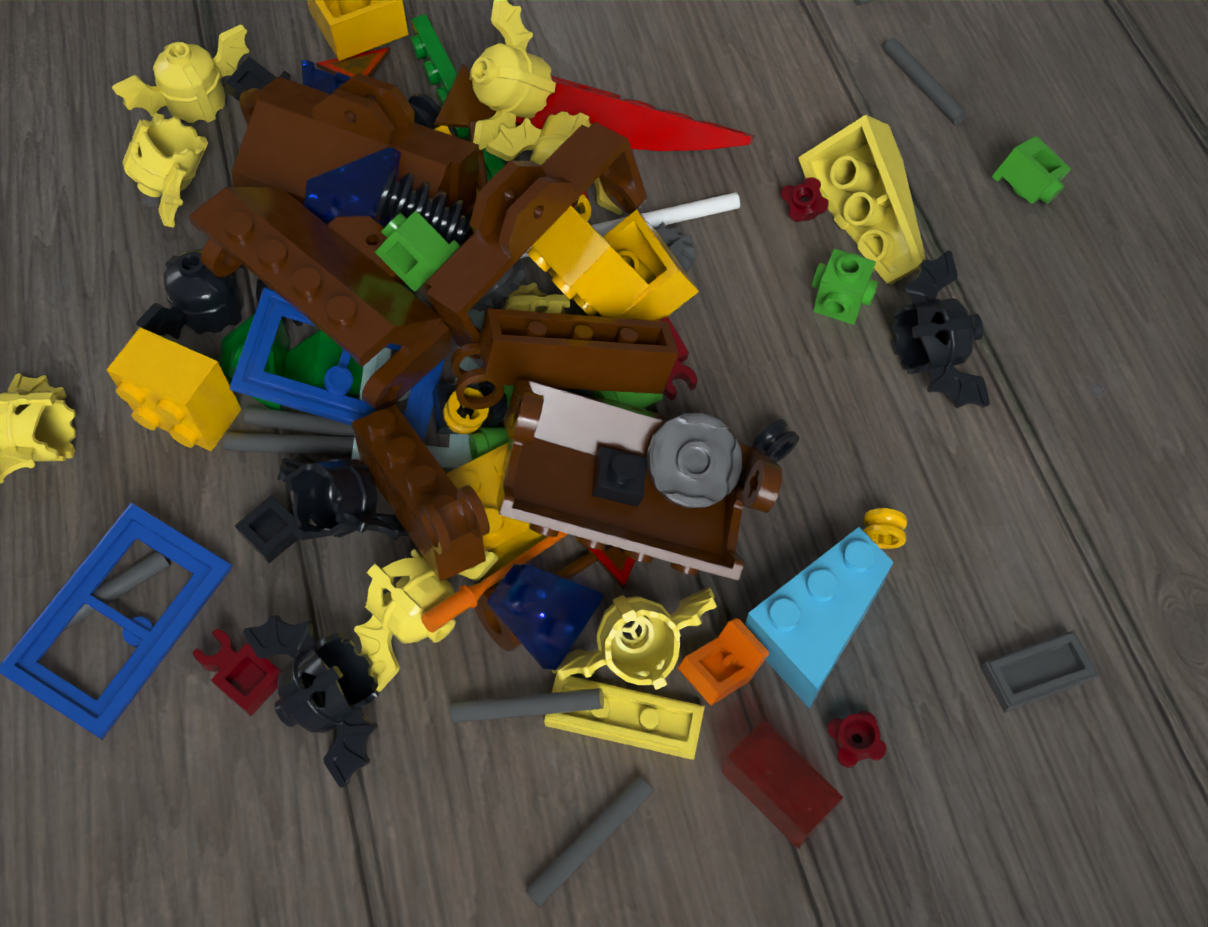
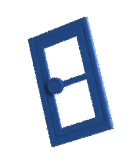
[230,287,445,443]
[0,503,233,740]

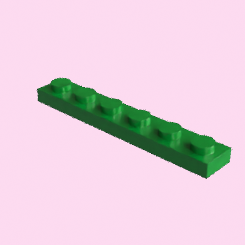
[409,14,505,182]

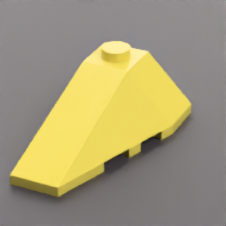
[798,115,926,284]

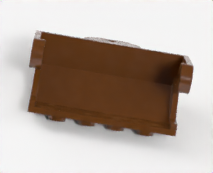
[232,73,479,236]
[413,122,647,367]
[189,186,451,411]
[497,377,782,580]

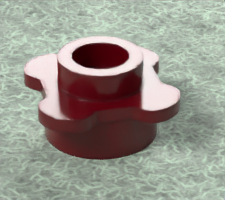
[781,177,829,222]
[827,711,887,768]

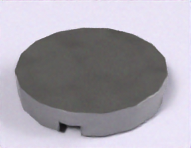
[646,413,742,508]

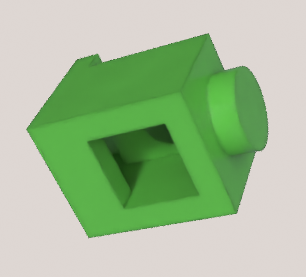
[992,136,1071,204]
[375,211,460,292]

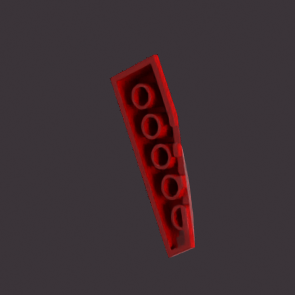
[515,75,755,151]

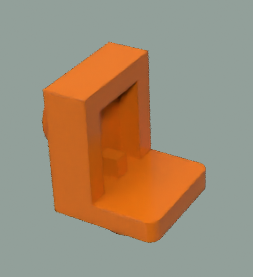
[678,618,769,706]

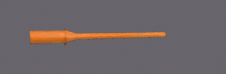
[421,531,568,633]

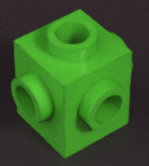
[812,248,879,325]

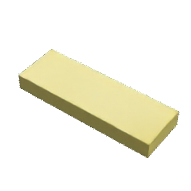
[544,673,705,760]

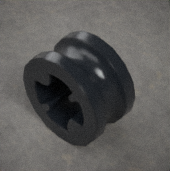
[753,419,799,463]

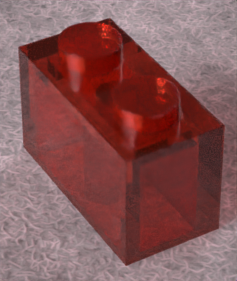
[722,720,844,849]

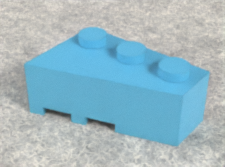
[745,527,893,709]

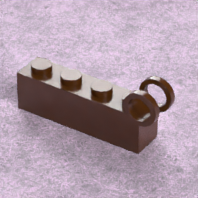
[451,308,678,410]
[351,405,490,581]

